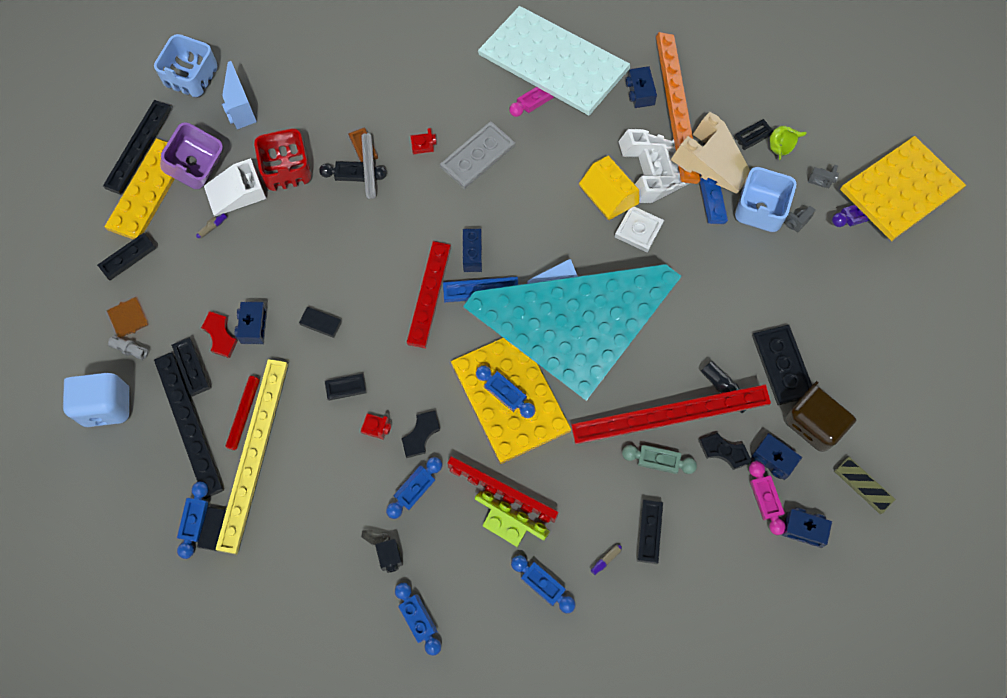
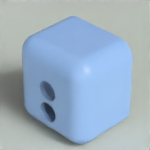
[735,167,797,232]
[63,373,129,427]

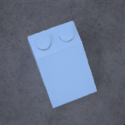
[222,61,257,129]

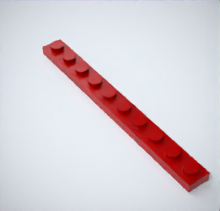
[571,384,771,445]

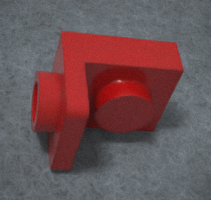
[410,128,437,154]
[360,414,391,440]

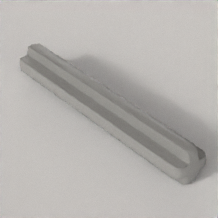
[362,133,376,199]

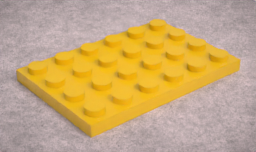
[840,136,966,241]
[451,338,571,465]

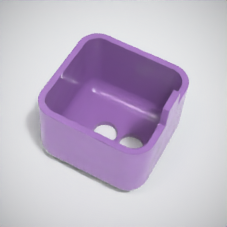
[160,122,223,189]

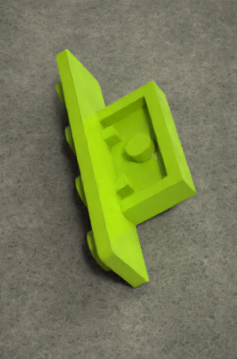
[474,491,550,547]

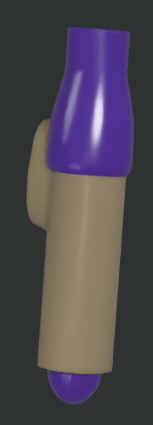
[196,213,227,238]
[590,545,622,575]

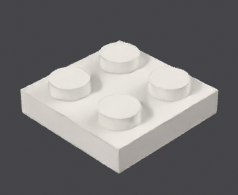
[615,207,664,253]

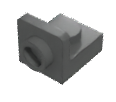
[808,164,839,189]
[784,206,816,233]

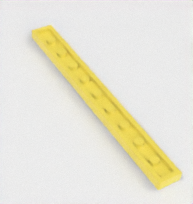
[216,359,288,555]

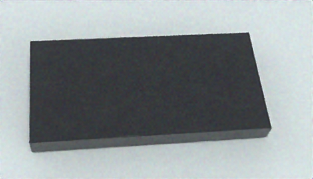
[752,325,812,406]

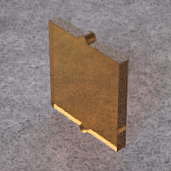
[107,297,148,338]

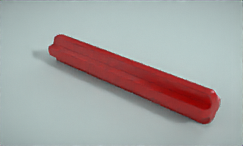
[225,376,260,450]

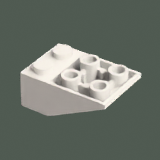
[204,158,266,217]

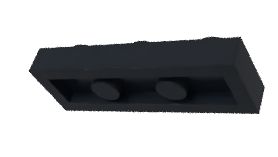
[97,233,156,281]
[171,337,210,397]
[637,500,663,564]

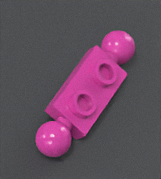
[509,87,554,117]
[749,461,786,535]

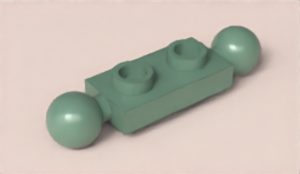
[622,445,697,474]

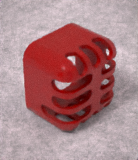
[254,129,311,191]

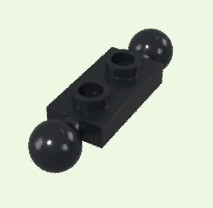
[319,161,387,182]

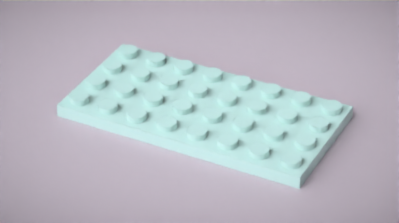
[478,6,630,116]

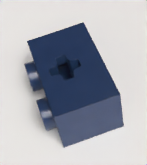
[625,66,657,108]
[463,229,482,272]
[234,302,267,344]
[751,433,802,480]
[782,508,832,548]

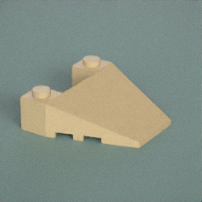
[671,112,750,194]

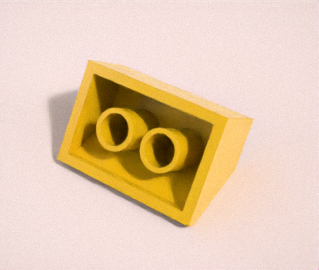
[579,155,639,220]

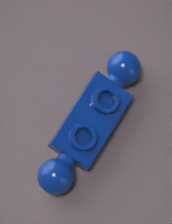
[476,365,535,418]
[386,457,442,519]
[177,482,208,559]
[511,555,576,613]
[395,583,441,656]

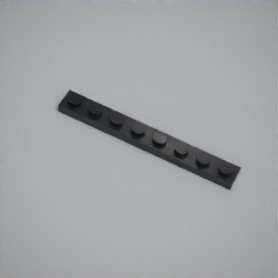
[154,352,224,499]

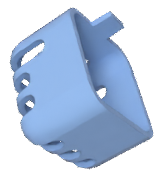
[154,34,218,97]

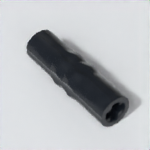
[701,361,746,413]

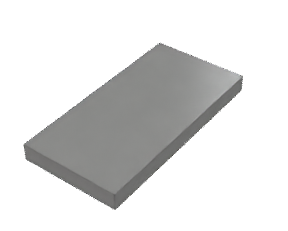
[440,121,515,189]

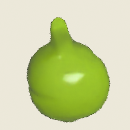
[770,126,807,160]

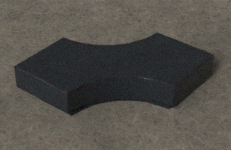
[401,410,440,458]
[699,433,752,470]

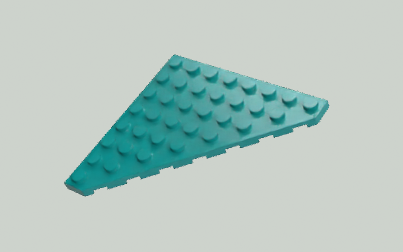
[463,264,682,401]

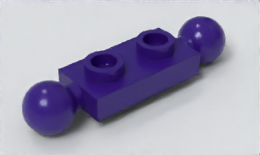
[832,205,870,227]

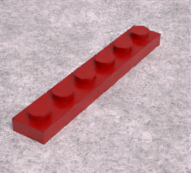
[407,241,451,349]
[447,456,559,523]

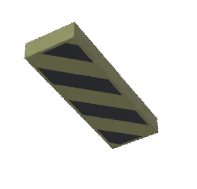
[834,457,896,515]

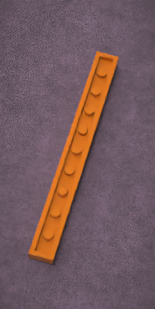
[656,32,700,184]

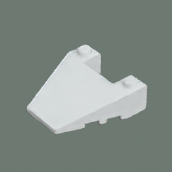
[618,129,690,203]

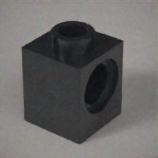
[375,539,403,573]

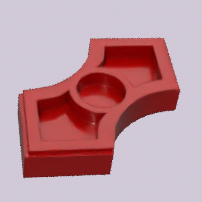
[201,311,237,358]

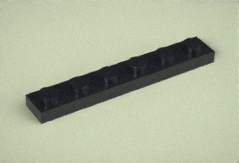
[103,100,171,195]

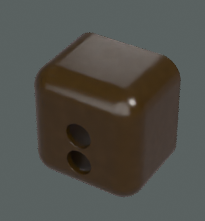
[785,381,857,452]

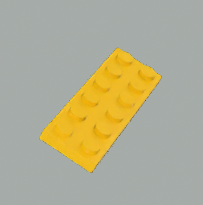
[104,138,187,240]

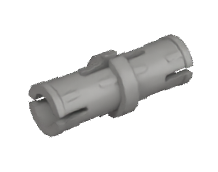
[108,335,148,360]

